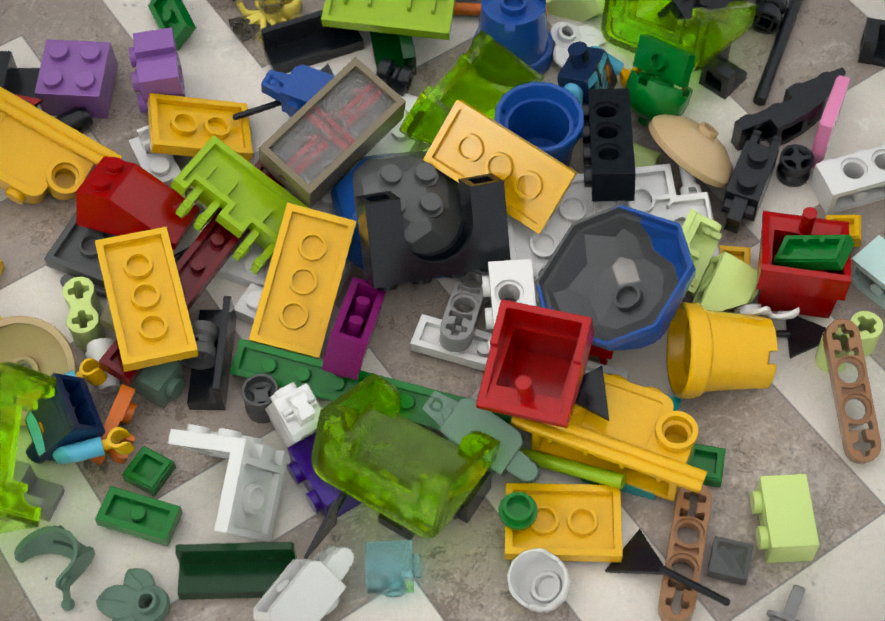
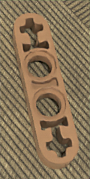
[823,319,881,464]
[658,484,712,621]

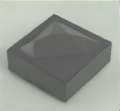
[707,536,754,585]

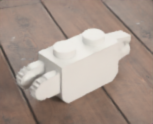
[265,382,328,448]
[253,545,355,621]

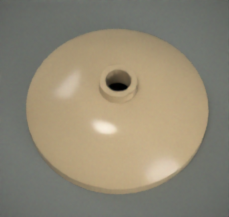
[648,114,734,188]
[0,316,77,426]

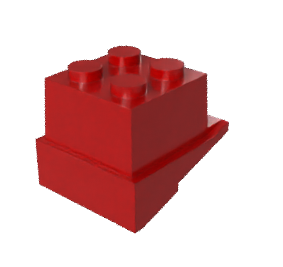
[756,207,852,319]
[476,299,594,428]

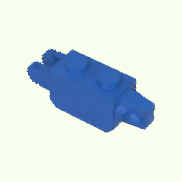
[261,64,334,117]

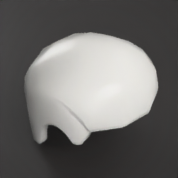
[507,548,572,613]

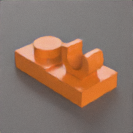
[90,384,138,465]

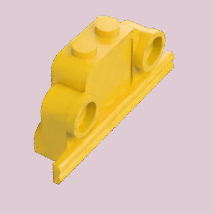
[0,87,122,204]
[510,373,707,502]

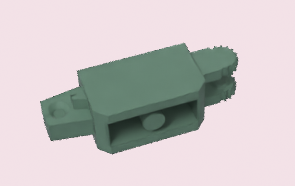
[422,391,541,483]

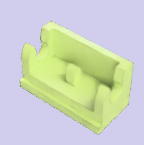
[682,209,722,297]

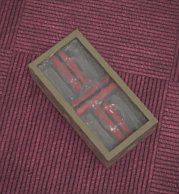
[259,57,406,208]

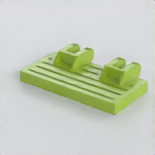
[321,0,456,40]
[170,135,309,275]

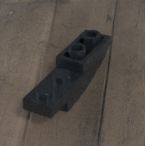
[731,67,846,151]

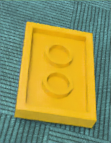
[147,93,253,162]
[504,483,623,562]

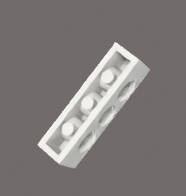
[810,144,885,215]
[482,258,536,355]

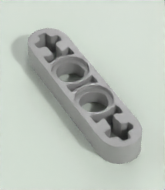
[439,270,488,352]

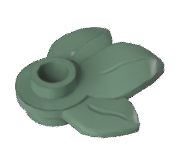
[96,568,170,621]

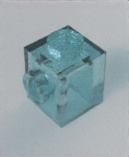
[365,540,421,597]

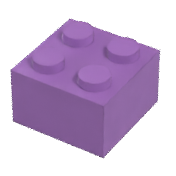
[34,39,118,118]

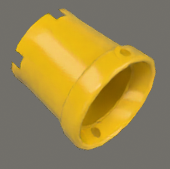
[666,302,777,399]

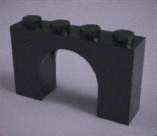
[355,173,510,291]

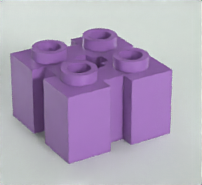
[128,27,185,116]

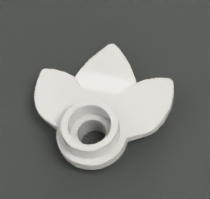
[550,21,607,69]
[732,304,800,320]

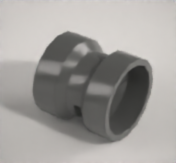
[181,320,220,370]
[241,374,279,423]

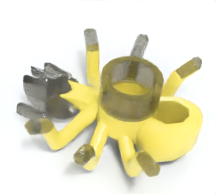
[228,0,305,43]

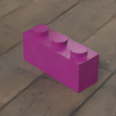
[321,277,386,380]

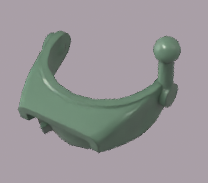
[14,525,95,611]

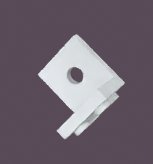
[168,424,289,542]

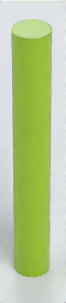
[522,448,626,489]

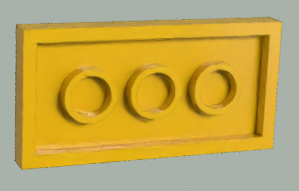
[423,99,578,234]
[249,202,357,359]
[95,227,198,372]

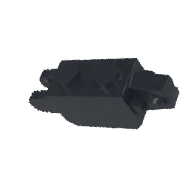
[721,129,782,234]

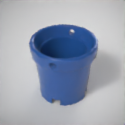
[471,0,553,85]
[494,82,584,167]

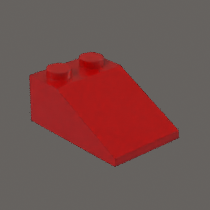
[76,156,200,250]

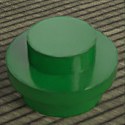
[499,492,538,530]

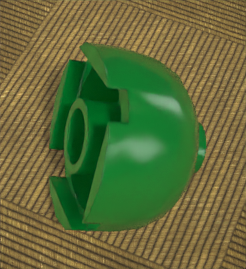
[626,70,693,126]

